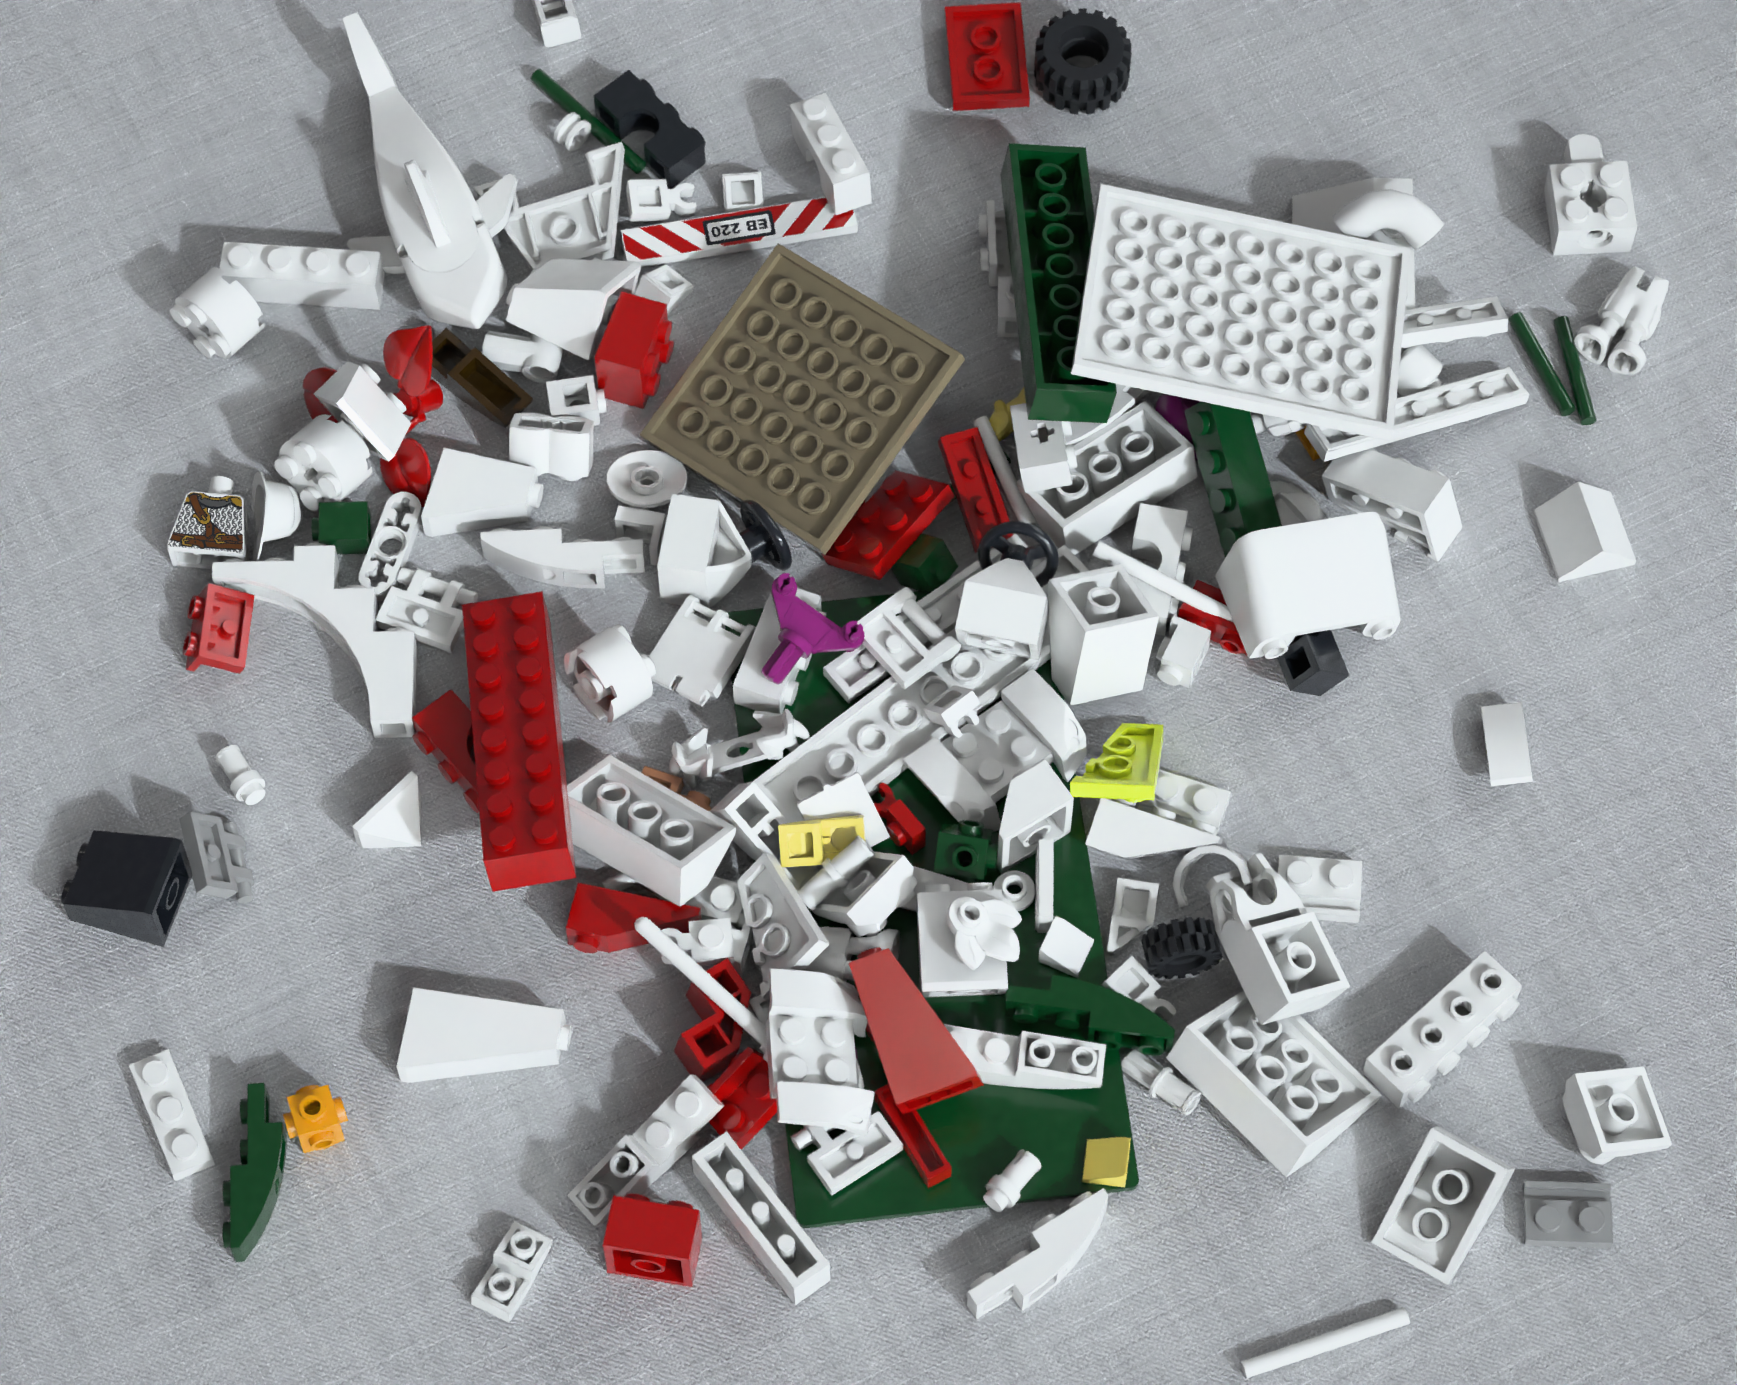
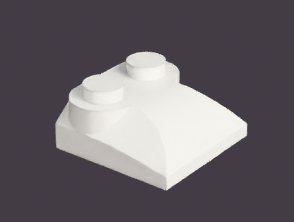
[813,852,917,937]
[1563,1067,1672,1164]

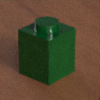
[311,501,372,555]
[891,533,959,594]

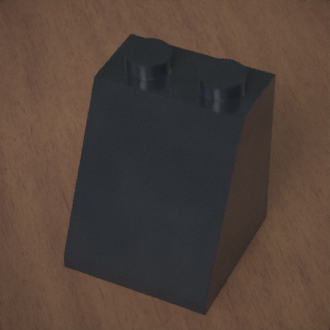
[61,830,192,947]

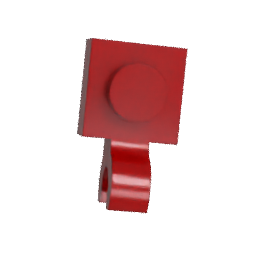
[874,782,926,855]

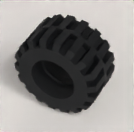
[1034,9,1132,115]

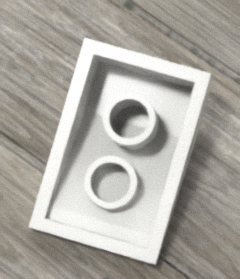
[1371,1127,1515,1285]

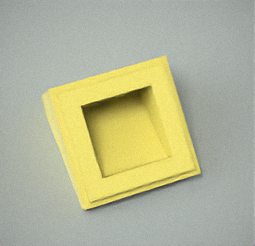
[1082,1137,1131,1188]

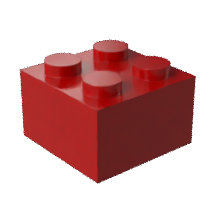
[595,291,674,409]
[603,1193,702,1287]

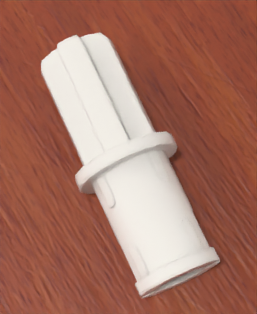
[1121,1050,1201,1116]

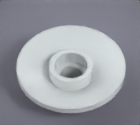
[607,450,687,508]

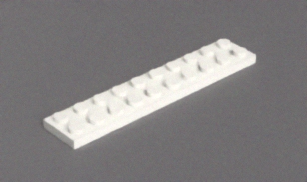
[754,545,1089,823]

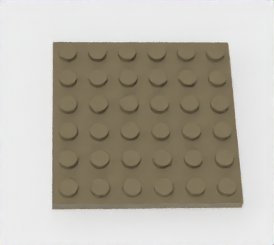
[640,243,965,555]

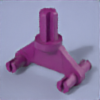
[761,573,865,685]

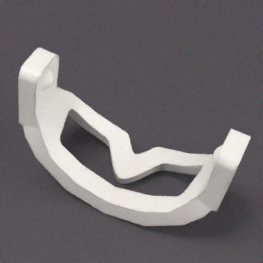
[1172,845,1253,908]

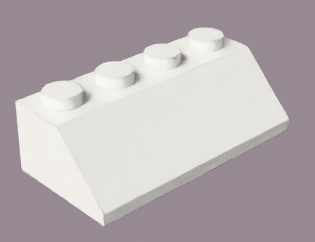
[1016,401,1198,555]
[567,755,736,907]

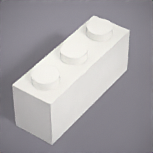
[733,588,826,713]

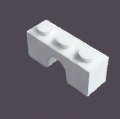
[790,93,872,215]
[1129,503,1193,636]

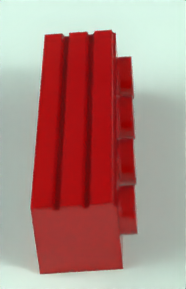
[875,1084,952,1188]

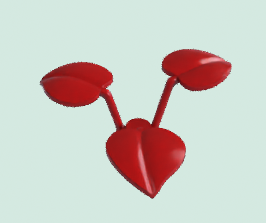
[303,325,443,507]

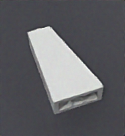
[397,988,572,1083]

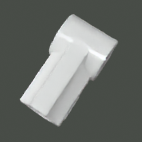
[482,331,563,384]

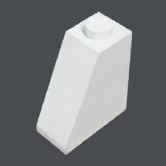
[421,448,543,537]

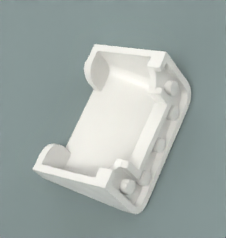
[1215,512,1401,659]

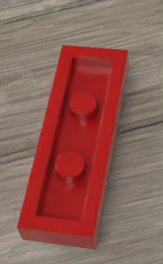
[938,427,1014,553]

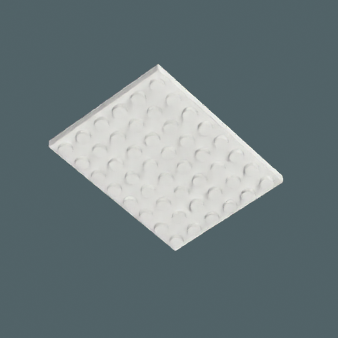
[1071,184,1411,441]

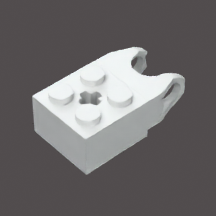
[1210,868,1350,1025]

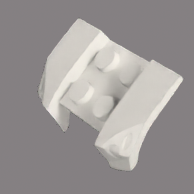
[903,668,1087,832]
[765,969,874,1135]

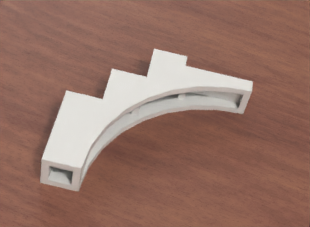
[212,542,417,738]

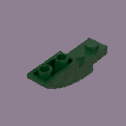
[1005,975,1175,1056]
[223,1083,287,1262]

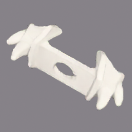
[668,709,810,788]

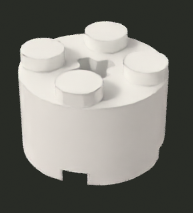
[170,267,265,359]
[275,414,372,511]
[564,624,656,723]

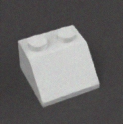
[314,361,411,461]
[997,759,1074,874]

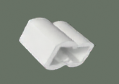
[509,413,594,481]

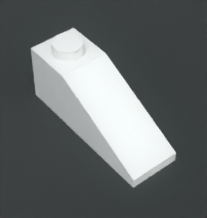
[709,781,823,889]

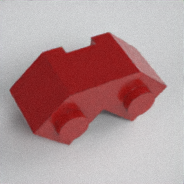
[674,958,751,1082]

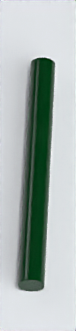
[531,69,646,174]

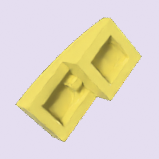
[778,815,866,867]

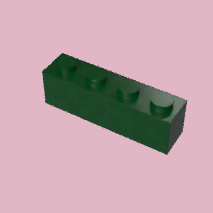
[1184,402,1282,558]

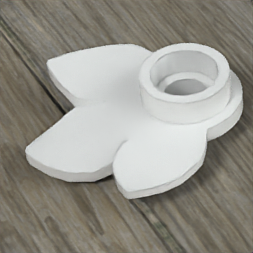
[947,897,1022,970]

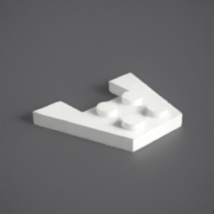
[474,142,625,270]

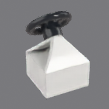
[657,494,792,608]
[955,521,1059,660]

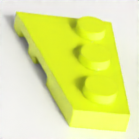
[1070,723,1163,803]

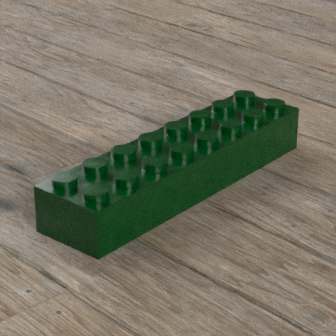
[1000,143,1117,423]

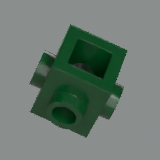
[934,820,998,884]

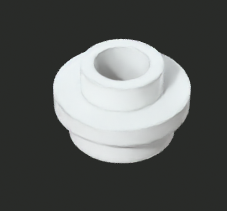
[993,871,1035,911]

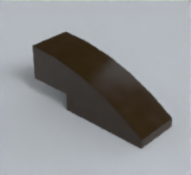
[431,328,533,428]

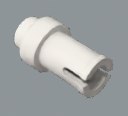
[215,745,266,805]
[983,1149,1042,1212]

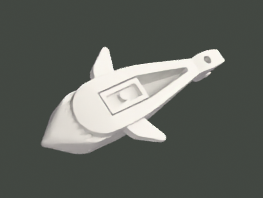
[343,12,517,329]

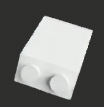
[506,259,641,360]
[1048,564,1159,706]
[916,883,1008,998]

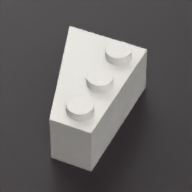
[1322,448,1462,562]

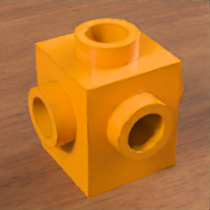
[283,1085,348,1153]

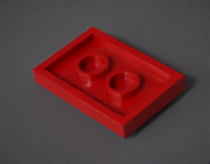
[945,2,1030,111]
[821,470,955,580]

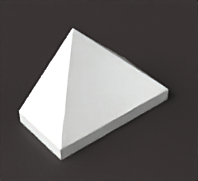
[352,771,421,849]

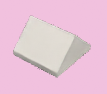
[1533,482,1636,582]

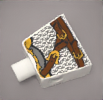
[167,476,249,569]

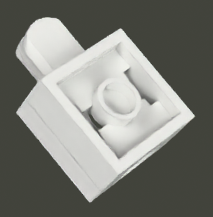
[1544,134,1637,256]

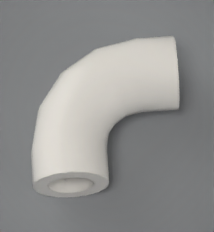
[1333,189,1444,250]

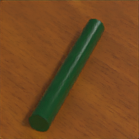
[1508,312,1576,417]
[1553,316,1597,425]

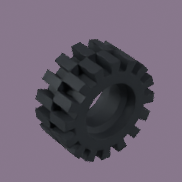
[1141,917,1223,979]

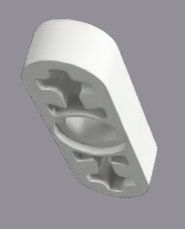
[359,492,422,602]

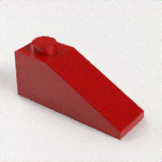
[566,883,702,953]

